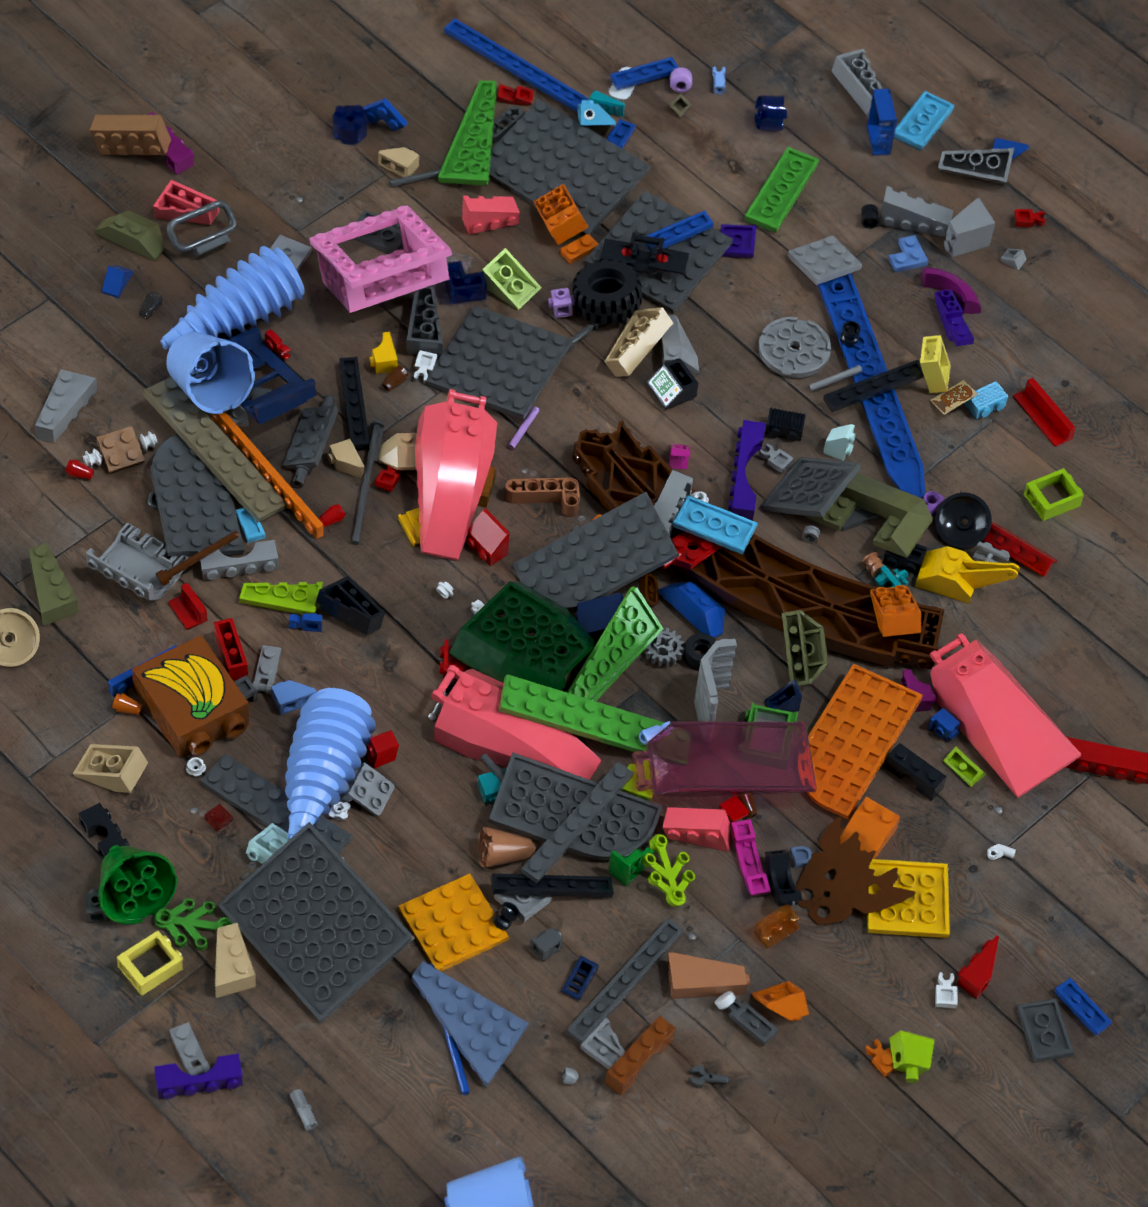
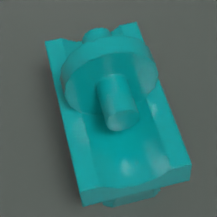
[875,565,909,588]

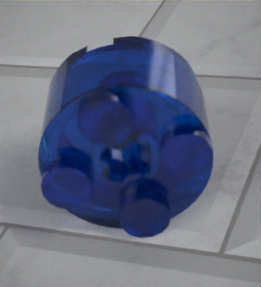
[754,95,787,130]
[332,105,368,145]

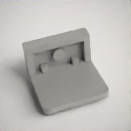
[340,763,395,816]

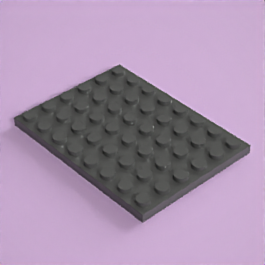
[489,99,650,236]
[218,822,415,1023]

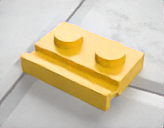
[398,508,420,547]

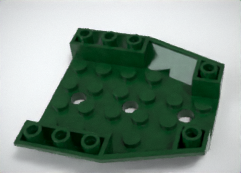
[449,581,597,691]

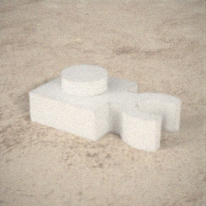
[414,350,437,384]
[935,973,957,1008]

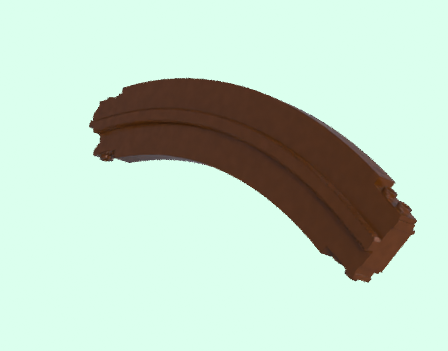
[572,420,945,669]

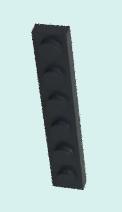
[339,357,370,449]
[823,360,925,412]
[491,873,614,898]

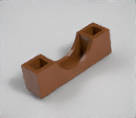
[605,1016,676,1096]

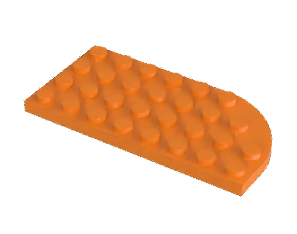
[798,664,922,820]

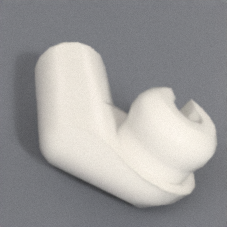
[987,844,1016,860]

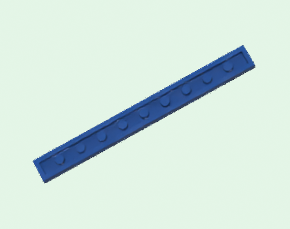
[444,18,589,113]

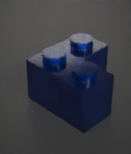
[444,261,487,305]

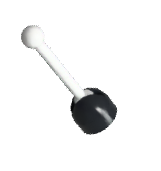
[428,678,456,721]

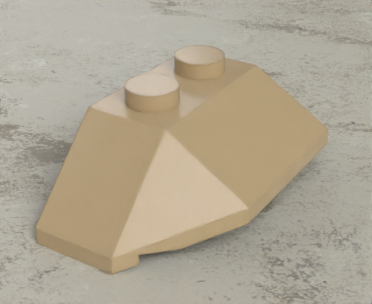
[378,433,417,470]

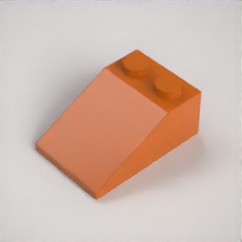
[840,796,900,859]

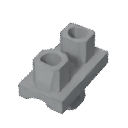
[972,542,1010,563]

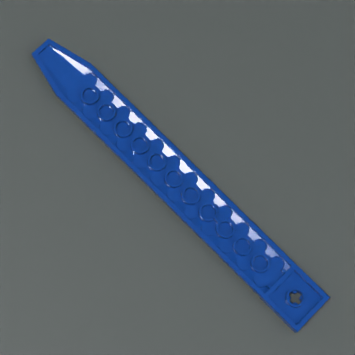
[817,273,925,499]

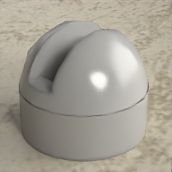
[562,1067,578,1085]

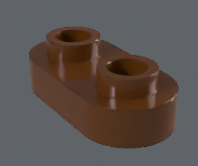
[639,573,659,608]

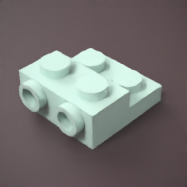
[246,823,289,864]

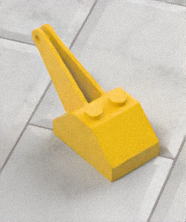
[915,546,1020,604]

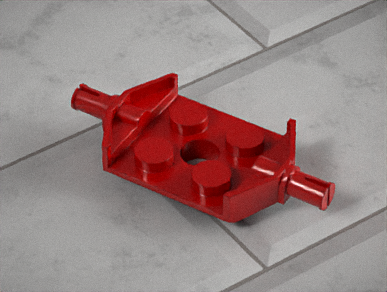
[661,531,721,570]

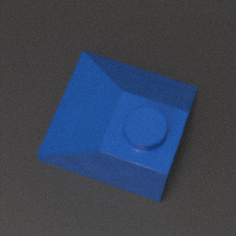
[993,137,1029,159]

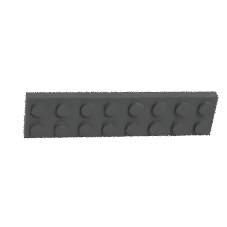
[200,754,352,854]

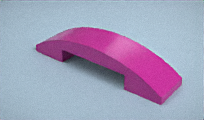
[731,819,771,896]

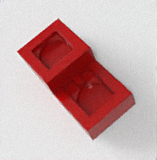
[496,84,534,106]

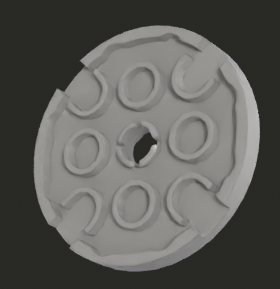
[758,317,831,378]

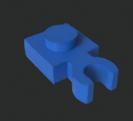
[289,613,322,632]

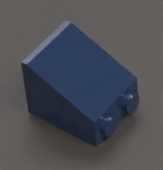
[575,593,624,643]

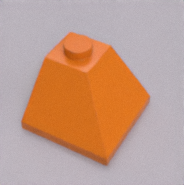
[752,981,809,1021]

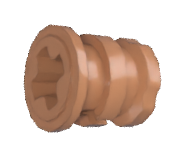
[862,552,884,578]

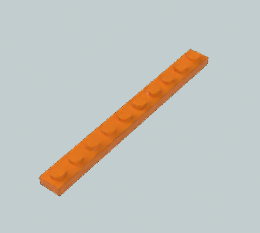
[209,411,323,539]

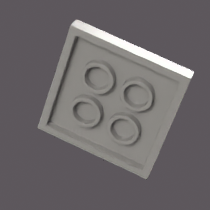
[788,236,862,285]

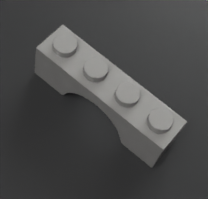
[198,540,279,580]

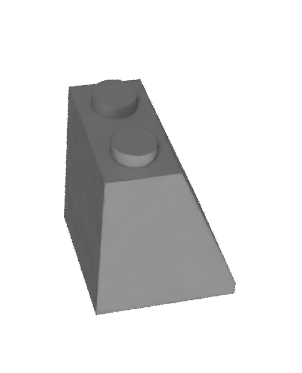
[944,198,995,257]

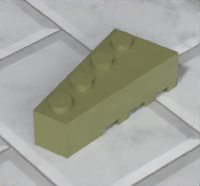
[29,542,79,626]

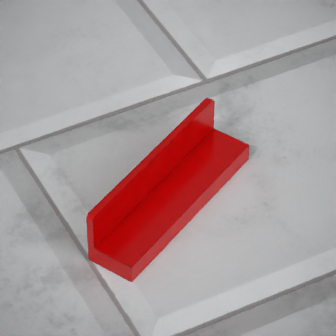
[1013,377,1076,447]
[983,522,1058,577]

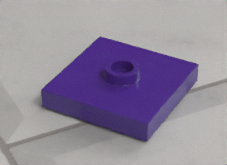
[720,224,757,258]

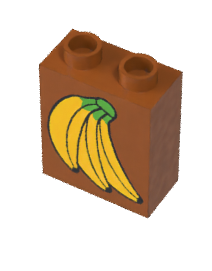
[132,635,249,758]

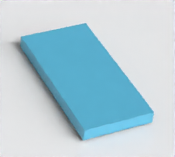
[894,91,955,151]
[672,495,758,554]

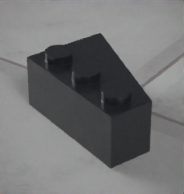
[315,576,385,635]

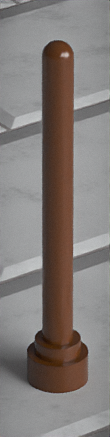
[155,531,239,586]

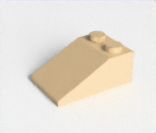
[73,744,148,793]

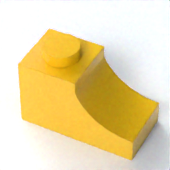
[369,332,398,374]

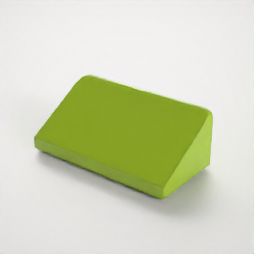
[943,747,986,787]

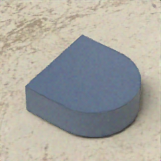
[790,846,812,868]

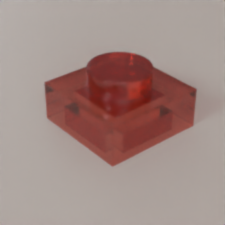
[204,804,233,832]

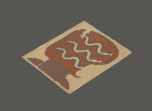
[930,380,978,415]

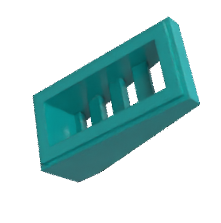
[589,90,625,117]

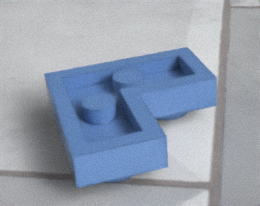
[888,235,928,273]

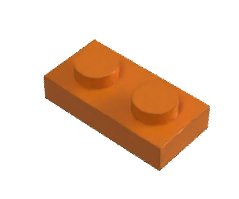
[560,234,598,264]

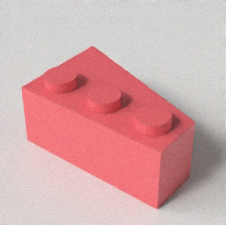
[153,180,220,225]
[462,196,520,235]
[663,807,733,852]

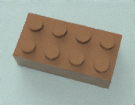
[90,115,171,155]

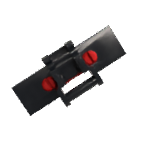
[600,232,689,275]

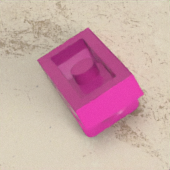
[669,444,690,469]

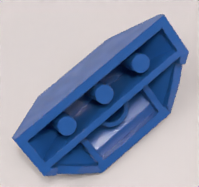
[658,582,725,638]

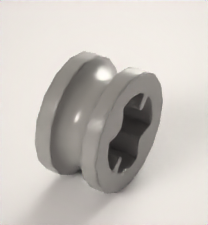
[802,525,820,543]

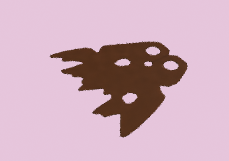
[796,817,915,925]

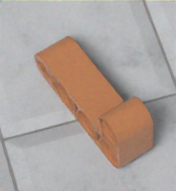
[505,478,580,517]

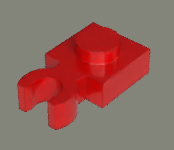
[1014,209,1046,227]
[265,329,291,360]
[375,465,401,491]

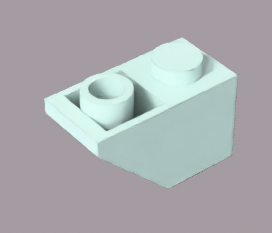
[823,424,856,461]

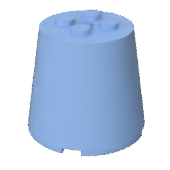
[166,332,255,414]
[445,1156,534,1207]

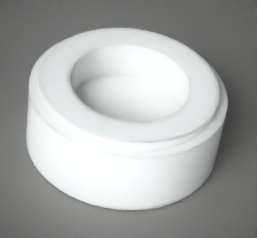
[715,991,736,1010]

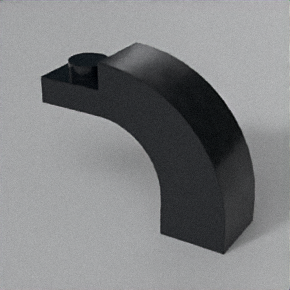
[765,849,802,907]

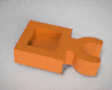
[865,1039,895,1077]

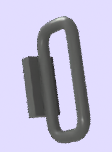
[167,200,237,257]

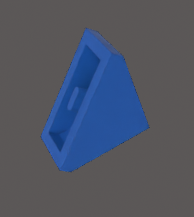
[102,265,133,298]

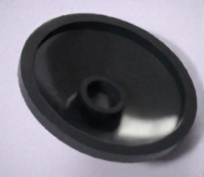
[935,492,992,549]

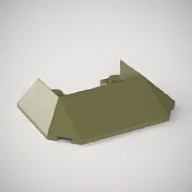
[806,473,933,558]

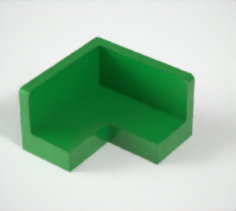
[608,847,654,887]

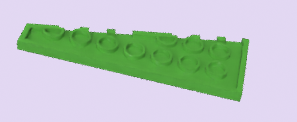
[438,80,497,186]
[567,586,664,701]

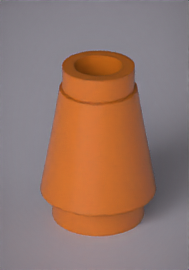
[112,693,143,715]

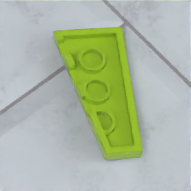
[239,582,323,615]

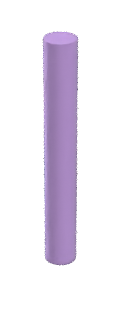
[508,406,540,450]

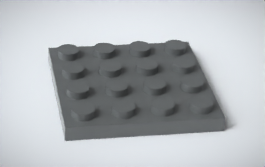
[761,457,861,517]

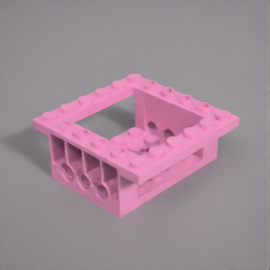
[309,205,452,313]

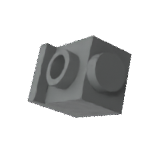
[85,889,108,923]
[530,928,563,962]

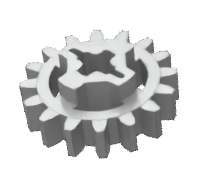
[643,628,685,667]

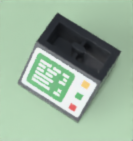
[647,358,699,410]

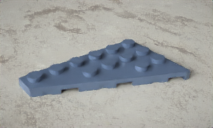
[411,961,529,1087]

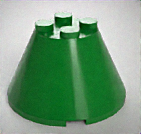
[99,845,177,924]

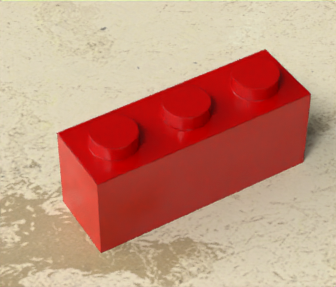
[214,618,248,681]

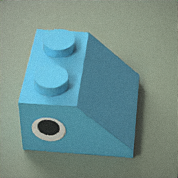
[578,100,615,125]

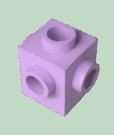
[548,288,575,318]

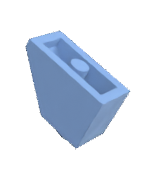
[271,680,317,715]

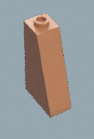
[667,952,750,999]

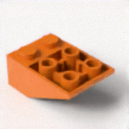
[534,184,588,245]
[870,585,921,637]

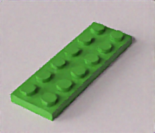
[744,147,819,233]

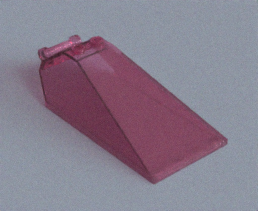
[632,721,817,798]

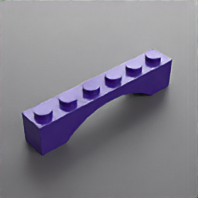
[728,420,765,521]

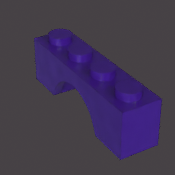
[154,1053,243,1099]

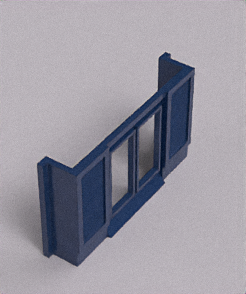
[228,327,317,425]

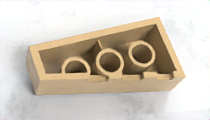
[604,307,673,377]

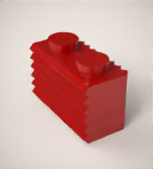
[365,730,399,769]

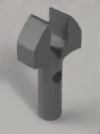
[689,1065,729,1089]

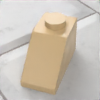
[378,147,419,177]
[327,439,365,479]

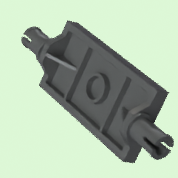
[283,395,339,488]

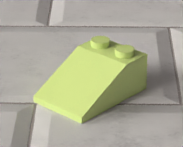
[475,248,542,310]

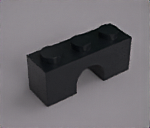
[885,743,947,801]
[78,803,130,860]

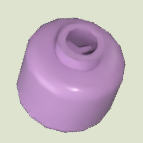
[670,67,692,93]

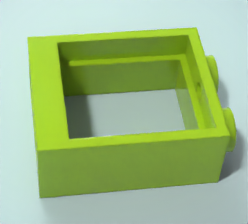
[1024,468,1084,521]

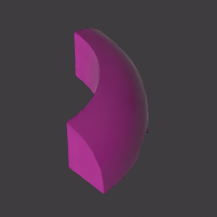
[921,267,981,314]

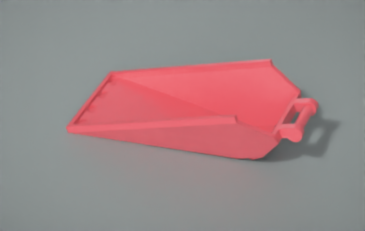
[930,633,1081,798]

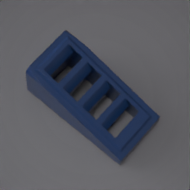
[561,956,599,1001]

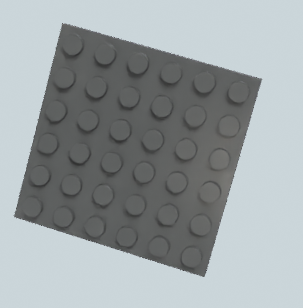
[585,190,733,314]
[425,306,572,420]

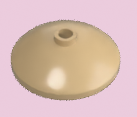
[0,608,40,667]

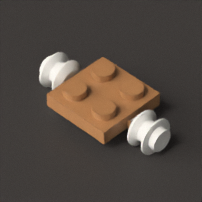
[83,426,158,473]

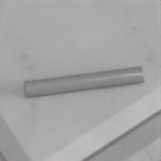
[809,365,862,392]

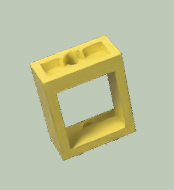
[920,335,951,393]
[117,931,183,996]

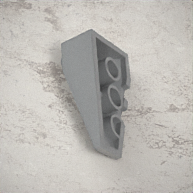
[660,315,699,374]

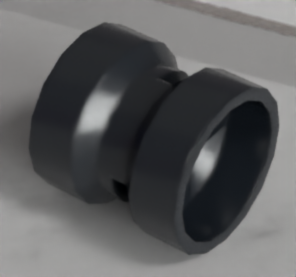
[861,204,879,229]
[840,321,861,346]
[492,902,520,930]

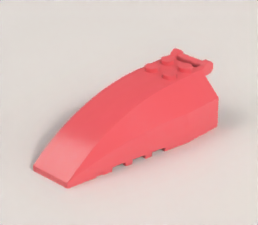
[415,389,497,561]
[431,665,601,780]

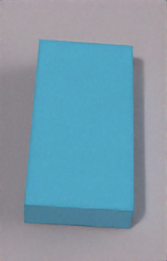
[235,508,265,543]

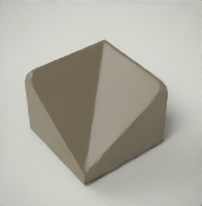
[668,93,692,117]

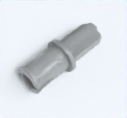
[290,1089,318,1131]

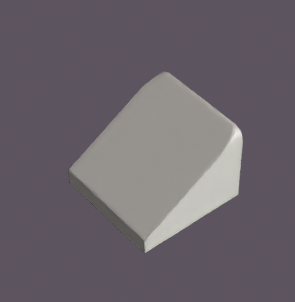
[1000,249,1026,270]

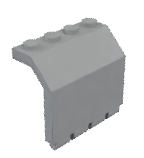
[694,639,737,743]

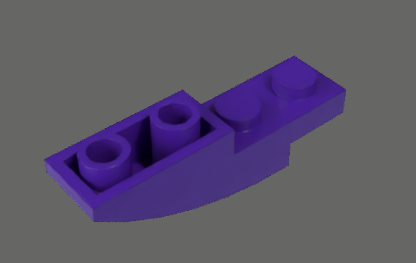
[934,290,974,346]

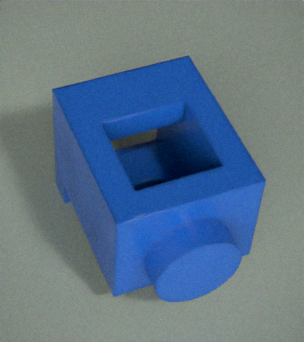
[927,708,960,741]

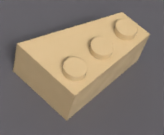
[215,923,256,998]

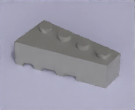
[831,48,882,116]

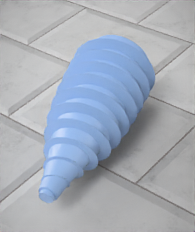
[160,246,305,350]
[285,688,376,839]

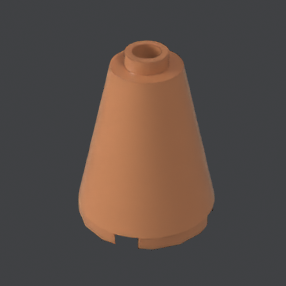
[478,827,535,868]

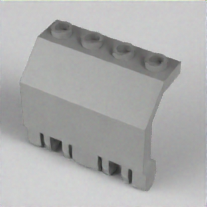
[86,523,189,601]

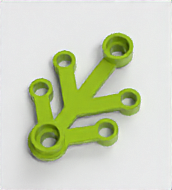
[642,834,695,907]

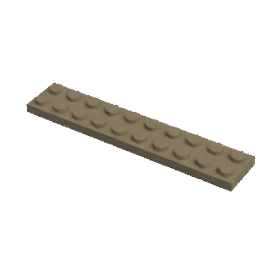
[142,377,287,523]

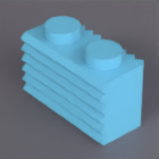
[964,381,1008,419]

